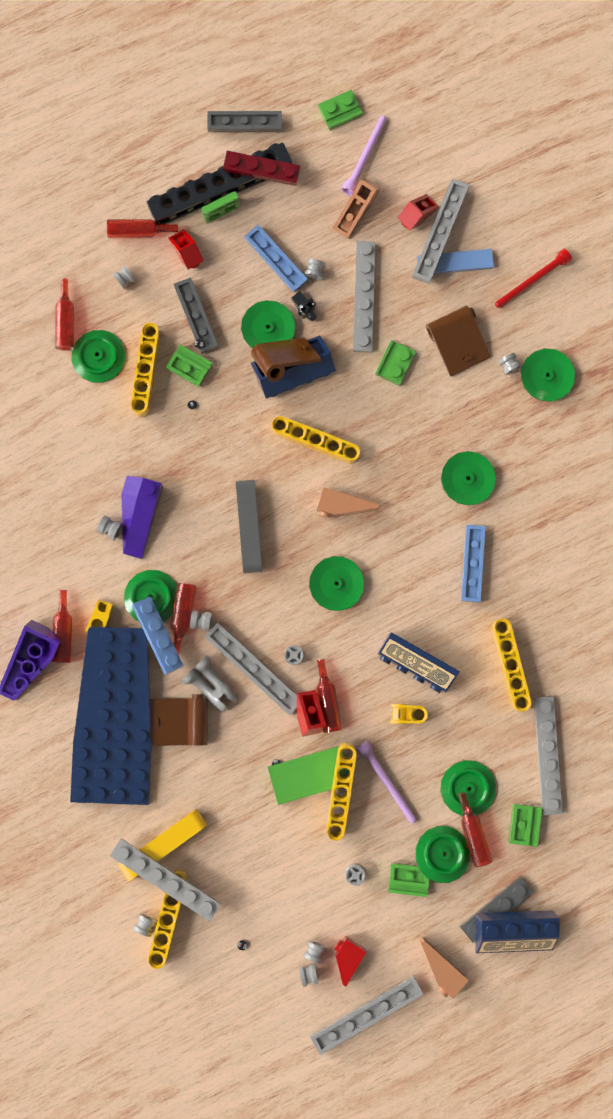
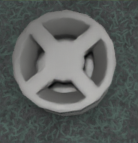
[305,259,325,280]
[113,265,136,289]
[498,353,522,375]
[284,645,304,665]
[345,864,365,886]
[133,914,157,937]
[303,941,327,963]
[299,964,319,987]

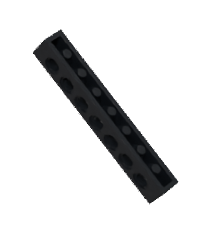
[146,142,292,228]

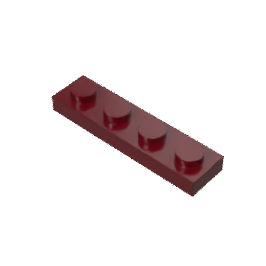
[223,150,300,186]

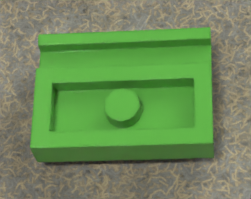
[318,89,363,130]
[201,191,239,224]
[375,340,416,386]
[166,345,213,388]
[508,804,542,847]
[388,863,429,897]

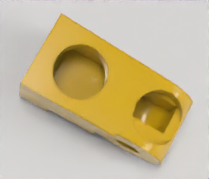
[85,599,114,633]

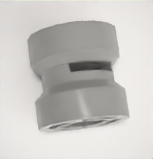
[96,515,122,540]
[190,610,212,631]

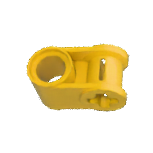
[390,704,428,724]

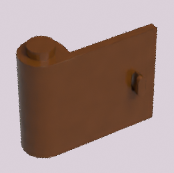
[426,305,490,376]
[251,338,321,382]
[150,694,208,746]

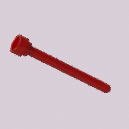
[495,248,572,308]

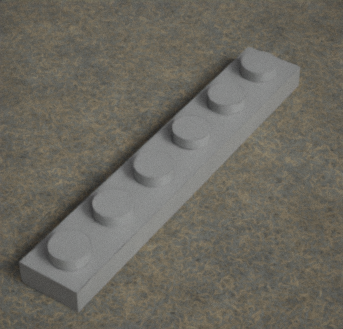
[412,179,469,284]
[353,241,375,353]
[204,622,297,715]
[533,697,563,815]
[110,838,221,921]
[310,976,424,1055]

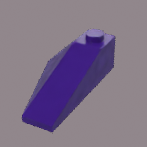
[121,476,163,559]
[0,620,61,701]

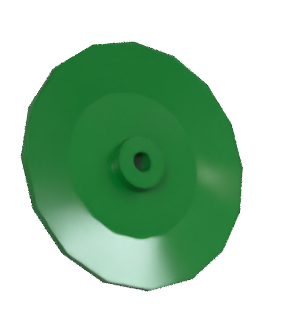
[241,300,295,349]
[71,330,125,383]
[521,348,575,402]
[441,451,496,506]
[309,556,364,611]
[124,570,179,622]
[440,760,496,817]
[415,826,470,883]

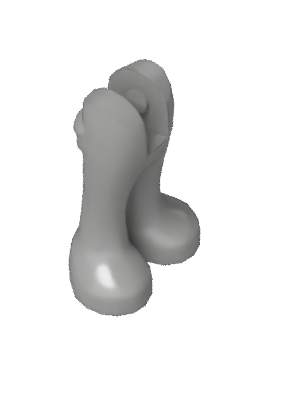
[181,655,237,712]

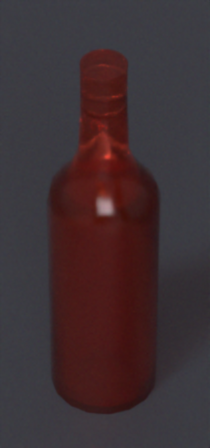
[107,219,178,238]
[55,278,74,351]
[171,583,197,655]
[51,590,72,663]
[316,659,342,733]
[458,792,493,867]

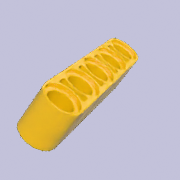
[131,322,160,417]
[272,416,360,464]
[491,619,531,712]
[326,742,356,841]
[118,809,208,881]
[148,870,187,969]

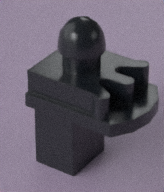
[291,291,317,321]

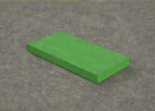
[267,745,353,805]

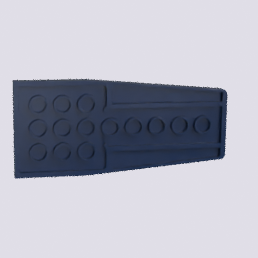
[70,627,152,805]

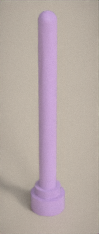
[341,116,387,196]
[356,740,416,823]

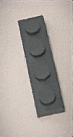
[207,111,282,132]
[173,277,219,354]
[460,876,533,943]

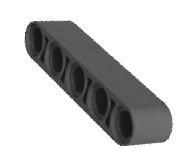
[236,480,263,574]

